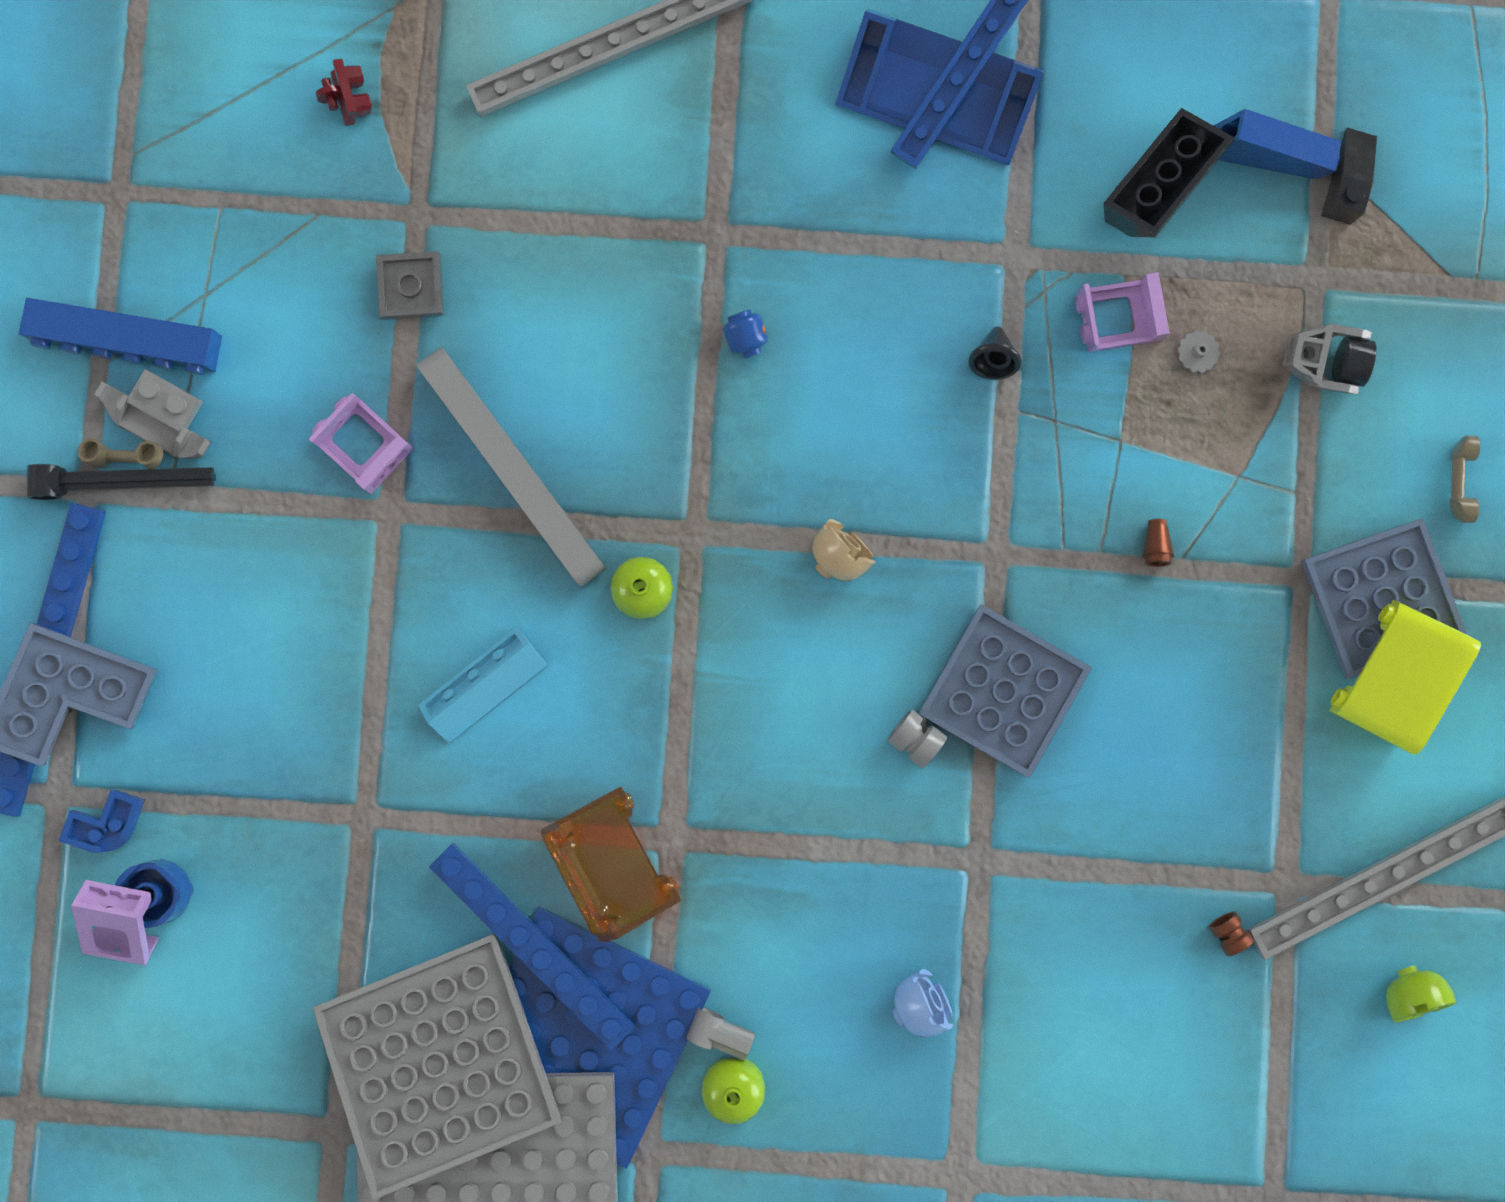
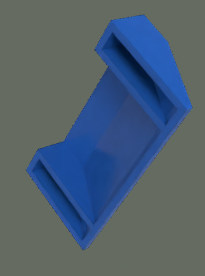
[835,9,1044,165]

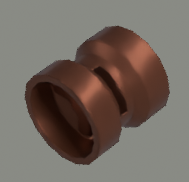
[1208,911,1254,956]

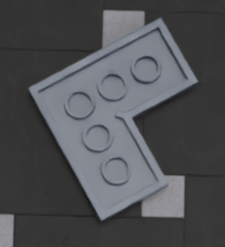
[0,623,158,766]

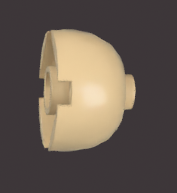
[812,519,875,581]

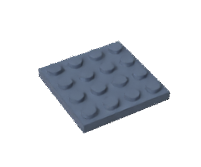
[1301,518,1467,679]
[918,604,1092,778]

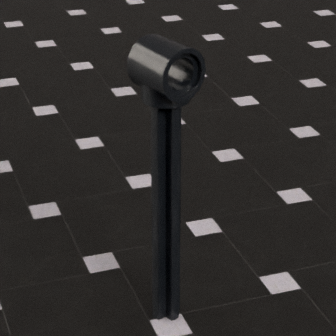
[27,464,216,500]

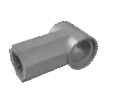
[686,1007,755,1061]

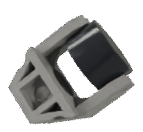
[1282,324,1377,394]

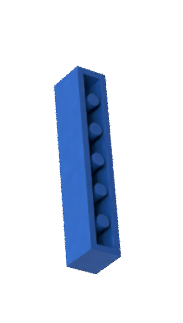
[19,297,222,375]

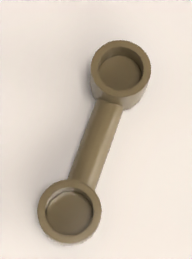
[1450,435,1480,523]
[78,438,163,470]

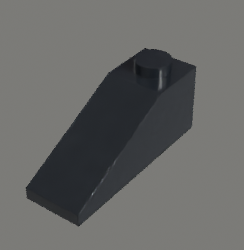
[1321,127,1377,225]

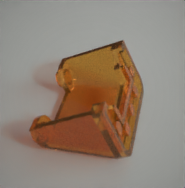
[541,787,682,943]

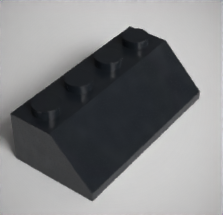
[1103,108,1234,238]

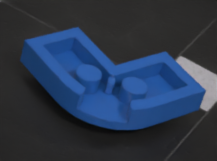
[59,789,145,853]

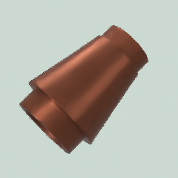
[1142,519,1175,567]

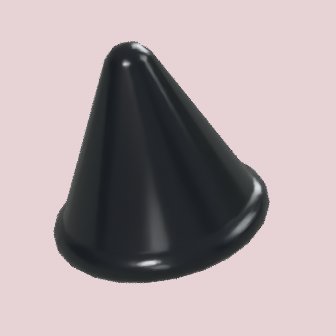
[968,326,1022,380]

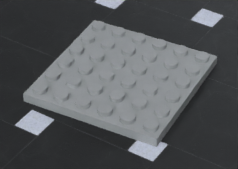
[313,934,562,1200]

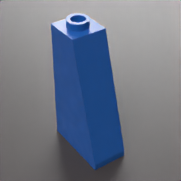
[1213,109,1341,179]

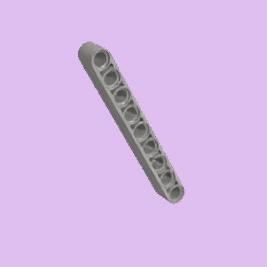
[416,346,606,587]

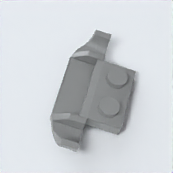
[94,369,212,459]

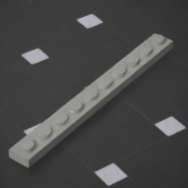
[466,0,754,117]
[1246,796,1505,960]

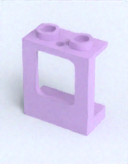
[1075,272,1170,353]
[309,393,414,494]
[71,880,159,966]

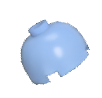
[893,969,953,1038]

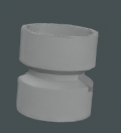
[887,709,947,769]

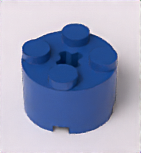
[115,859,193,928]

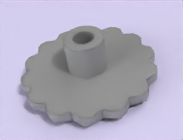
[1177,330,1220,374]

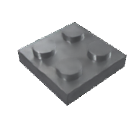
[376,251,444,320]

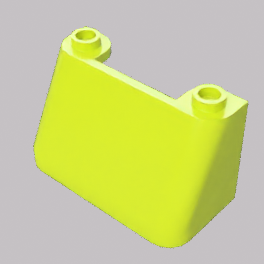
[1329,600,1481,755]

